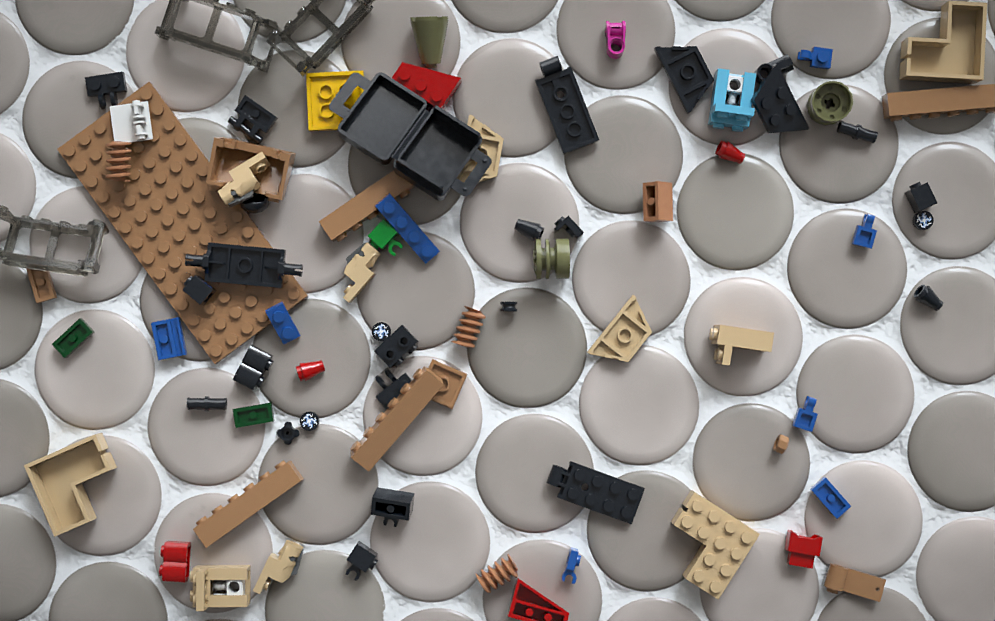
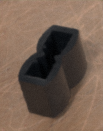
[233,345,274,390]

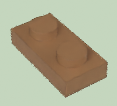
[26,261,57,303]

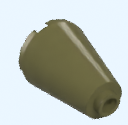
[410,16,449,68]

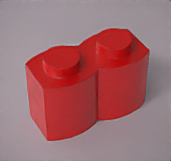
[159,541,191,583]

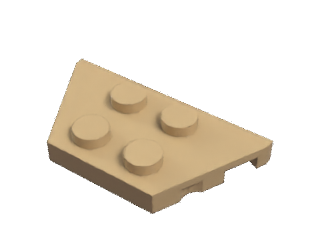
[459,115,504,183]
[587,295,652,362]

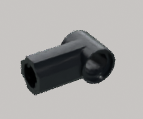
[754,54,794,84]

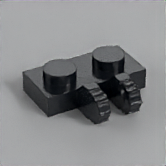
[85,71,127,110]
[375,368,412,410]

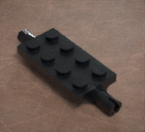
[185,242,303,288]

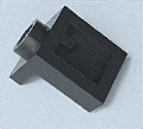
[554,215,584,239]

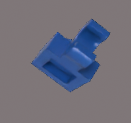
[797,47,833,69]
[852,214,877,249]
[792,396,818,432]
[562,547,581,584]

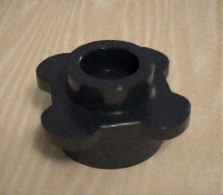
[276,422,300,445]

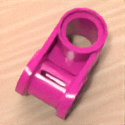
[605,21,626,59]

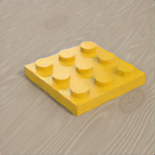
[306,70,364,131]

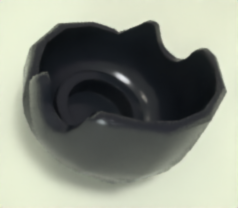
[240,192,269,214]

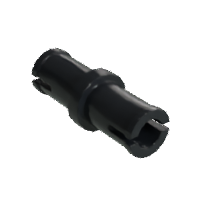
[837,121,878,143]
[187,396,227,412]

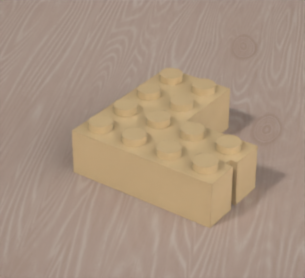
[899,1,987,84]
[24,433,117,537]
[671,490,760,600]

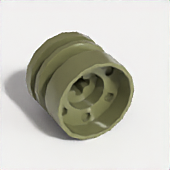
[807,81,853,125]
[533,239,570,279]

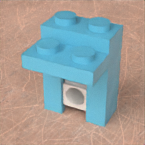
[708,68,756,132]

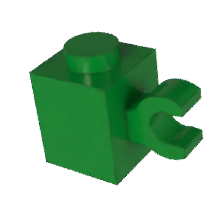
[368,219,403,256]

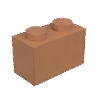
[643,181,673,222]

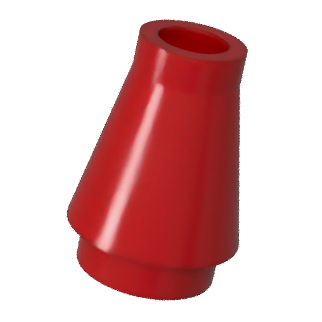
[715,140,745,164]
[296,360,325,382]

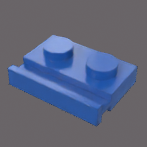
[151,317,187,360]

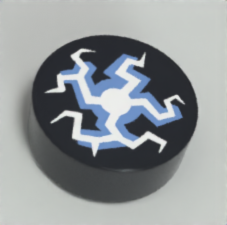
[913,211,934,230]
[372,322,391,341]
[300,411,320,431]

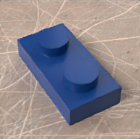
[265,302,301,345]
[810,477,851,519]

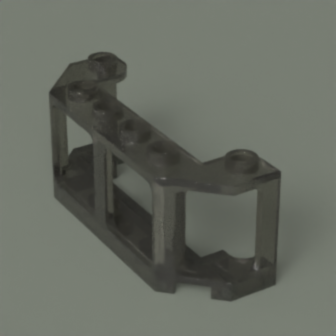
[154,0,281,73]
[266,0,375,77]
[0,205,109,277]

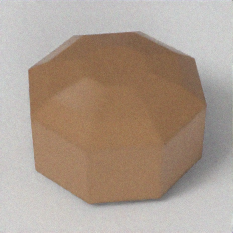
[773,434,789,454]

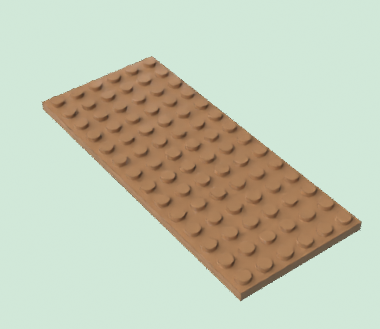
[57,82,308,364]

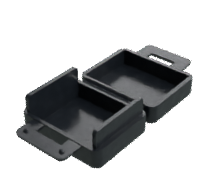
[329,72,492,201]

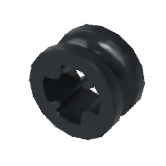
[500,302,517,312]

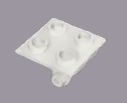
[110,100,153,142]

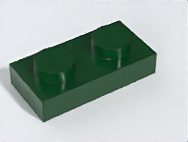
[52,318,95,358]
[232,402,275,428]

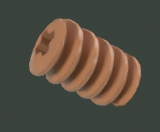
[105,141,132,181]
[451,306,486,348]
[475,554,518,593]

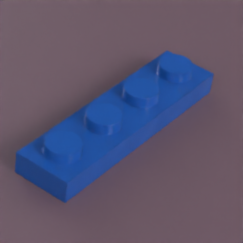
[375,193,440,264]

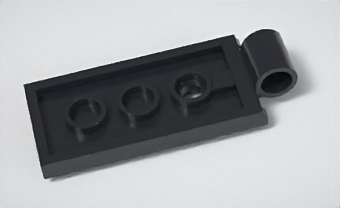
[535,56,599,155]
[546,461,645,524]

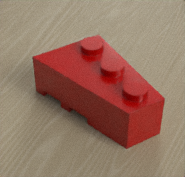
[392,62,462,109]
[507,578,569,621]

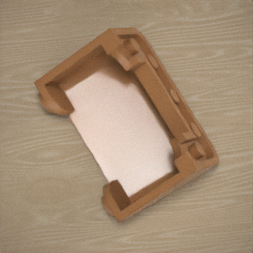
[206,137,296,203]

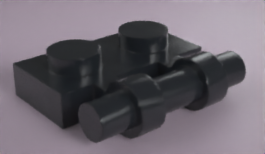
[228,95,278,144]

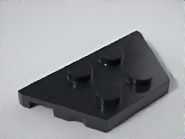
[654,46,714,114]
[751,64,809,133]

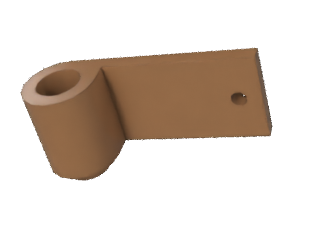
[824,563,886,602]

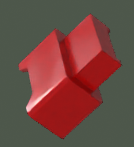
[784,530,823,569]

